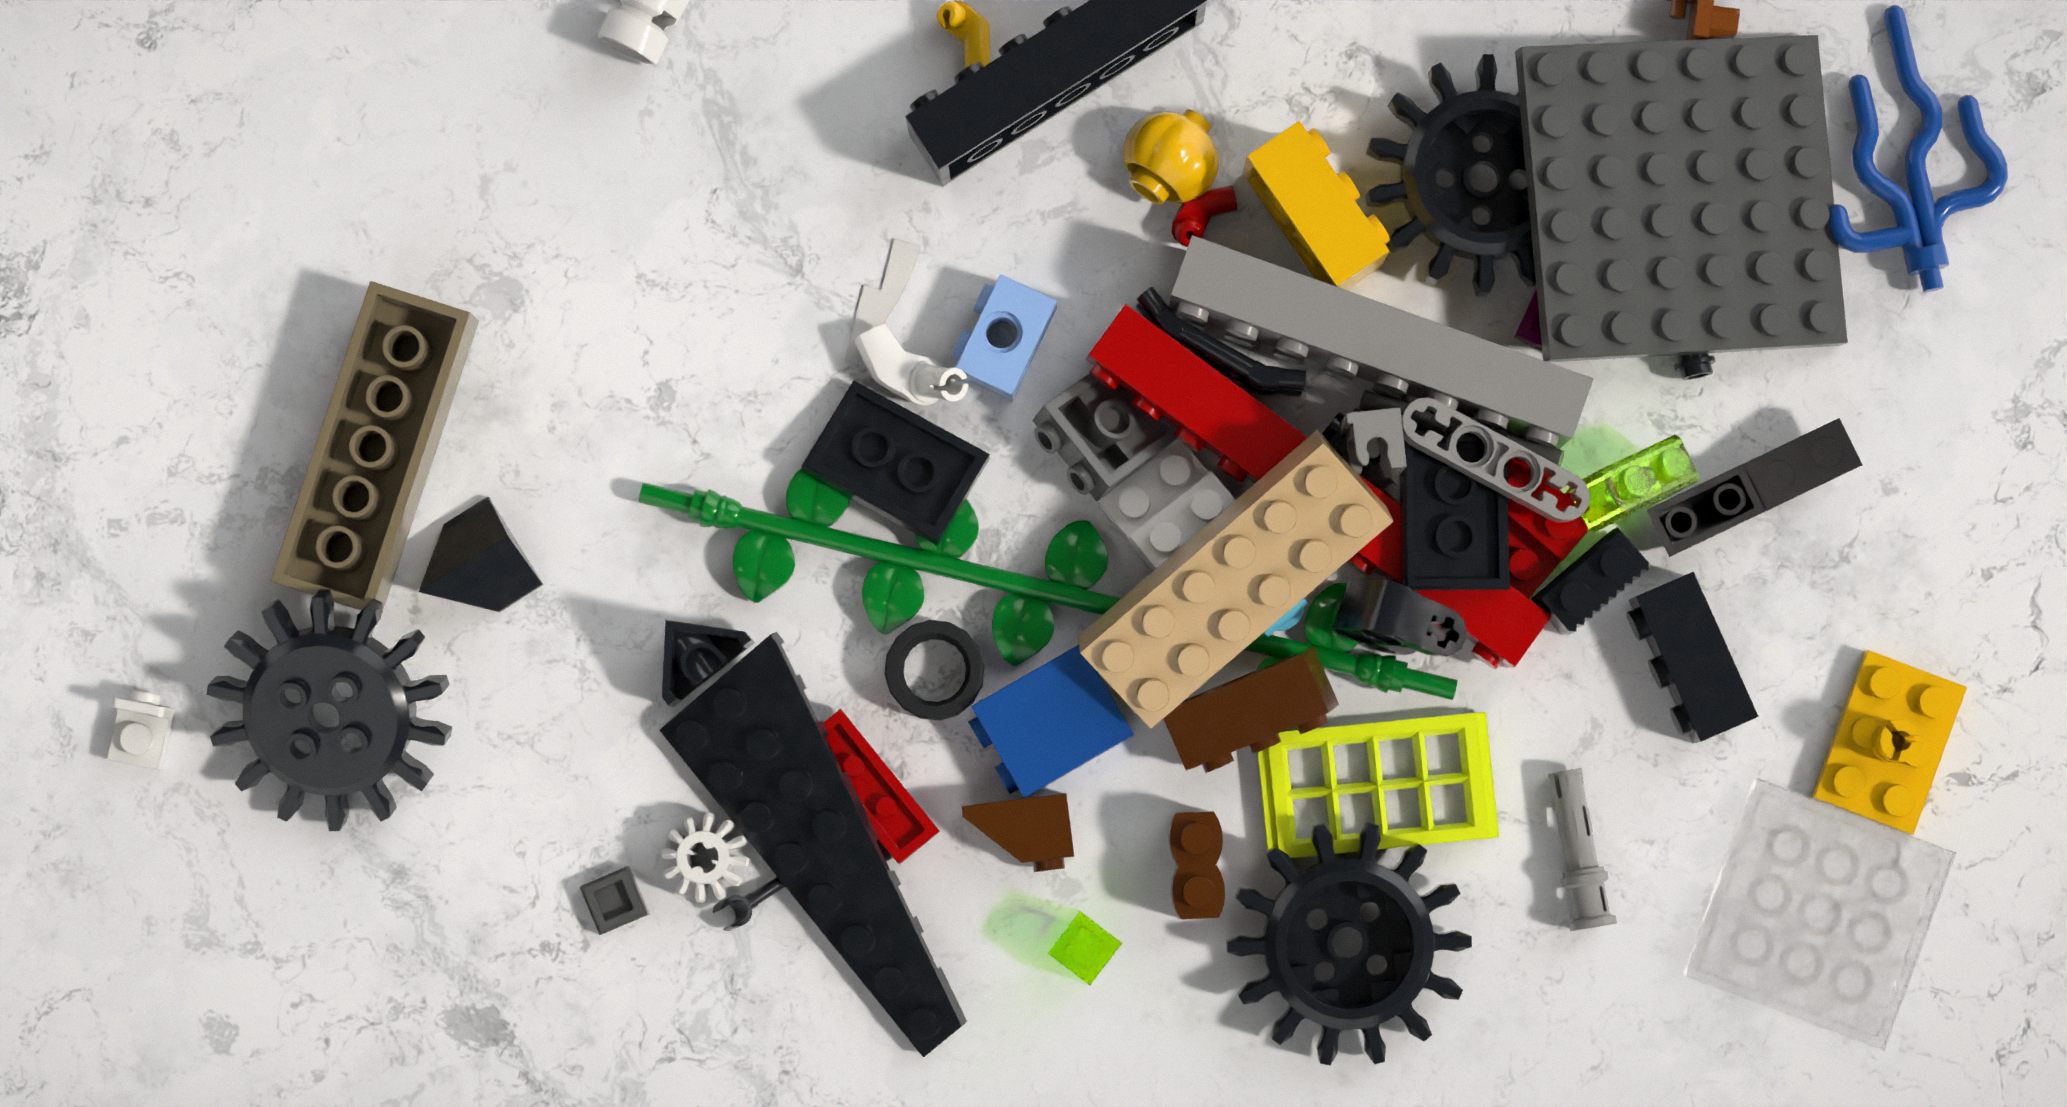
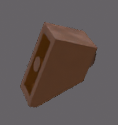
[961,793,1074,872]

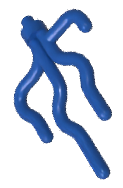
[1828,5,2008,293]

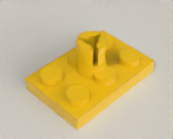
[1810,650,1967,835]

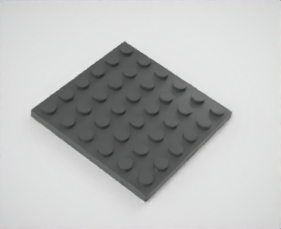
[1515,35,1848,362]

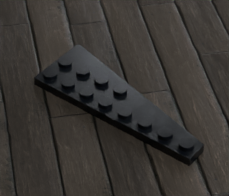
[659,632,967,1057]

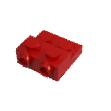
[1507,458,1597,599]

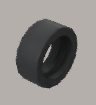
[884,620,985,721]

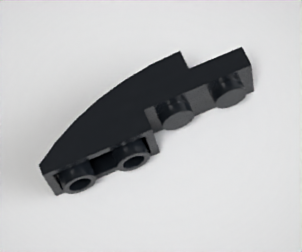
[1647,418,1863,557]

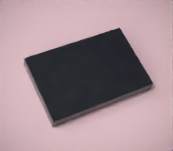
[801,380,990,546]
[1399,431,1510,591]

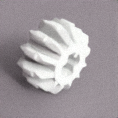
[660,813,750,903]

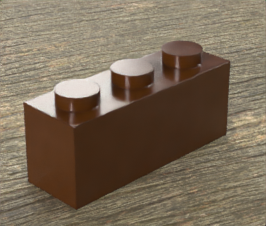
[1163,646,1339,773]

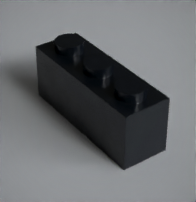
[1626,571,1759,744]

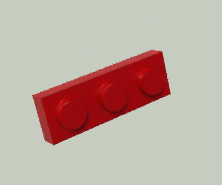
[823,709,940,865]

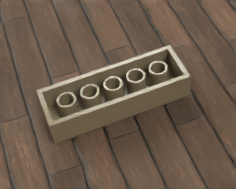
[270,281,479,616]

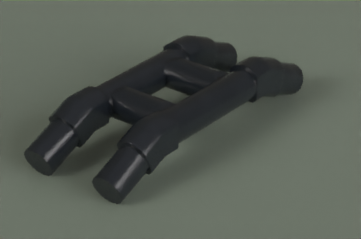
[1136,287,1306,397]

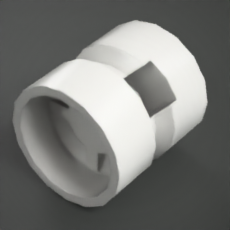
[596,0,689,67]

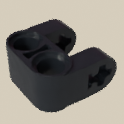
[1332,579,1467,656]

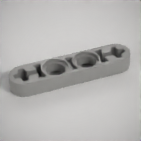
[1401,397,1590,523]

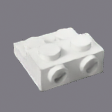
[1098,439,1235,571]

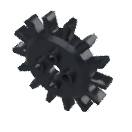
[1365,54,1536,297]
[206,589,452,831]
[1226,822,1472,1066]

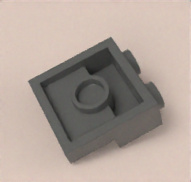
[1032,373,1178,501]

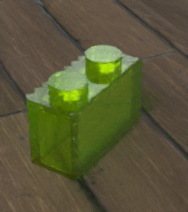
[1569,434,1699,532]

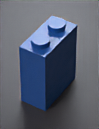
[968,644,1134,798]

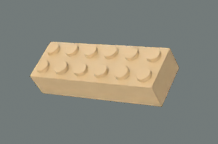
[1078,430,1393,729]

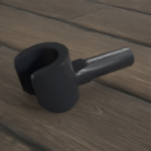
[712,877,785,931]

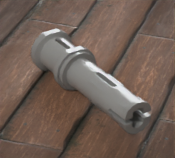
[1548,768,1617,931]

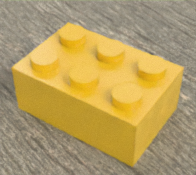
[1242,120,1390,290]

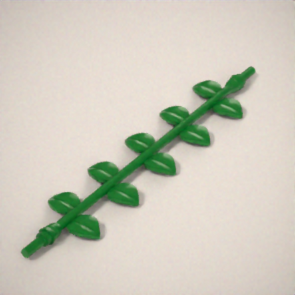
[639,468,1458,700]

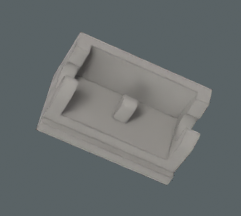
[1339,408,1407,478]

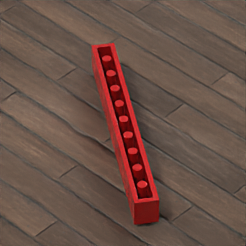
[1085,304,1552,669]

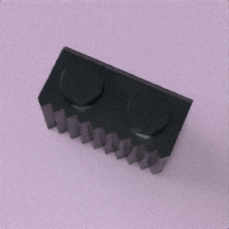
[1531,527,1649,635]

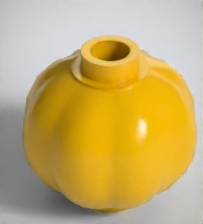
[1123,109,1219,206]

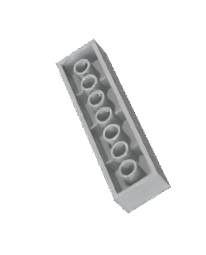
[1169,235,1594,449]

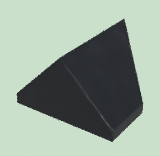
[418,497,544,613]
[662,620,755,707]

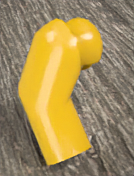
[937,1,990,68]

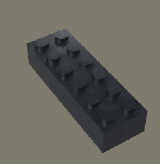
[905,0,1207,187]

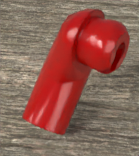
[1171,185,1238,247]

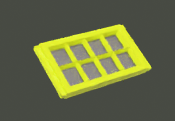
[1257,712,1499,858]

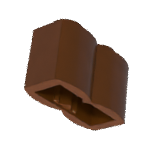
[1168,811,1225,919]

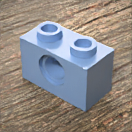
[951,274,1057,401]

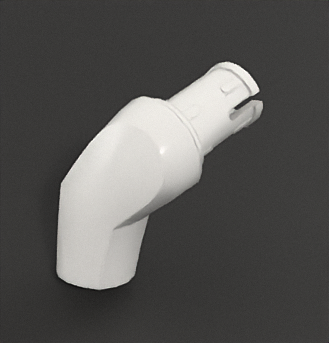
[854,323,968,406]

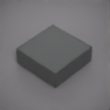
[580,866,650,935]

